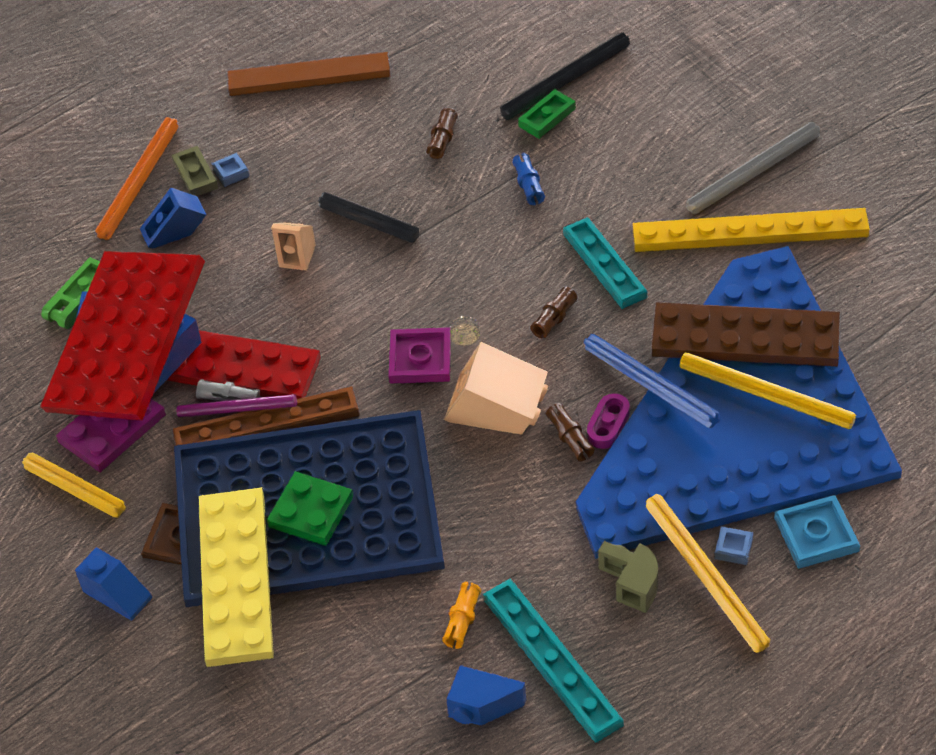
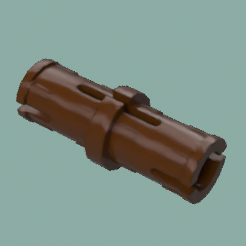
[426,108,458,159]
[530,287,578,339]
[546,403,595,462]

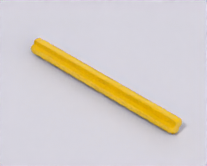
[679,353,856,429]
[646,494,770,653]

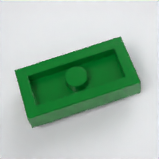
[518,89,576,139]

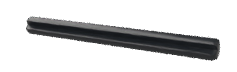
[500,32,630,120]

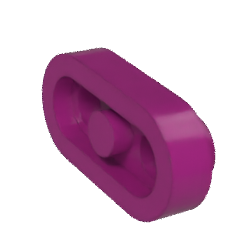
[587,394,630,449]

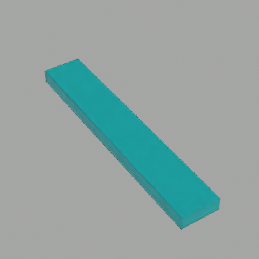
[483,578,624,743]

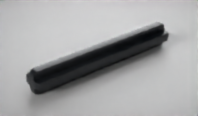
[318,192,420,243]

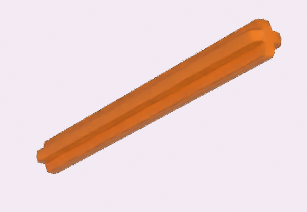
[96,117,178,240]

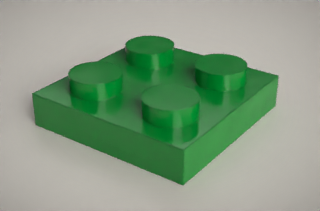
[267,471,354,546]

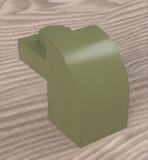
[598,541,658,613]

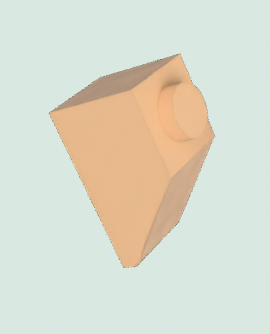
[271,222,316,271]

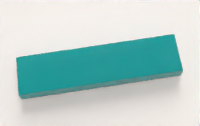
[563,217,647,309]

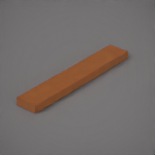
[228,52,390,96]
[173,386,360,446]

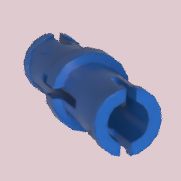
[512,153,545,205]

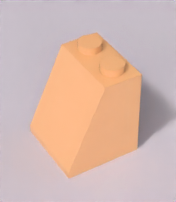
[444,342,548,435]

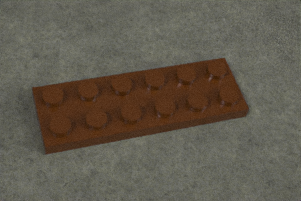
[652,302,840,367]

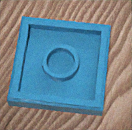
[774,495,860,569]

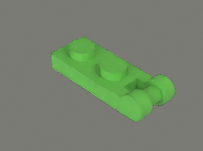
[41,257,100,329]

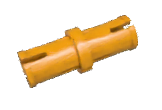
[442,582,481,649]

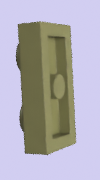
[172,146,218,196]

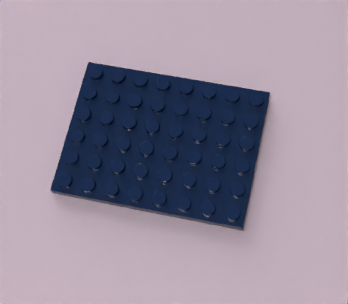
[174,410,445,607]

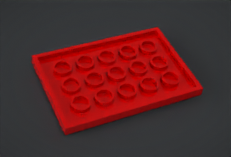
[40,251,205,421]

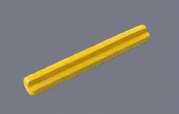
[22,452,126,518]

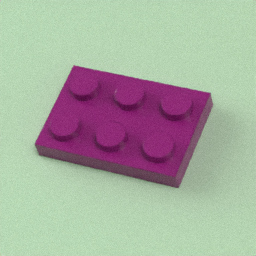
[56,399,166,472]

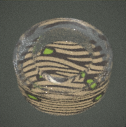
[450,316,480,346]

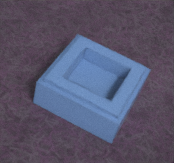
[212,153,250,187]
[715,526,753,565]

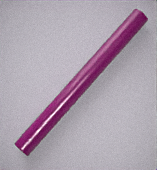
[176,394,297,418]

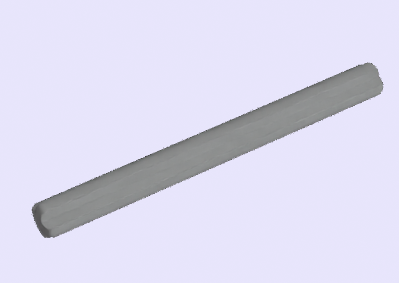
[686,122,820,215]

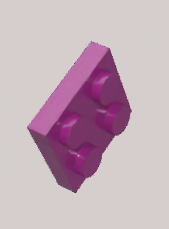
[388,327,451,384]

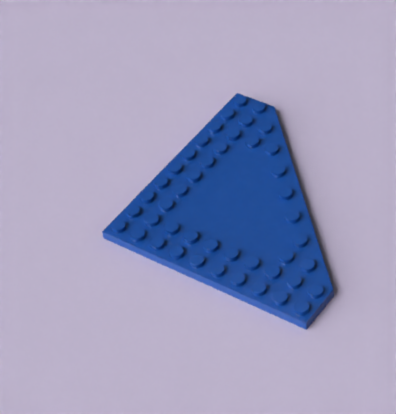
[576,246,902,559]

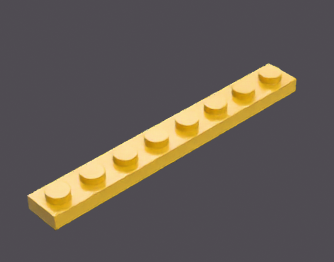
[633,208,870,252]

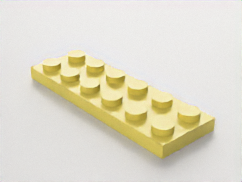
[199,487,274,667]

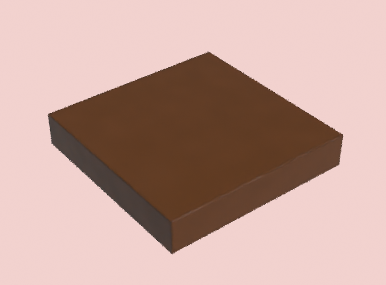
[141,503,182,565]

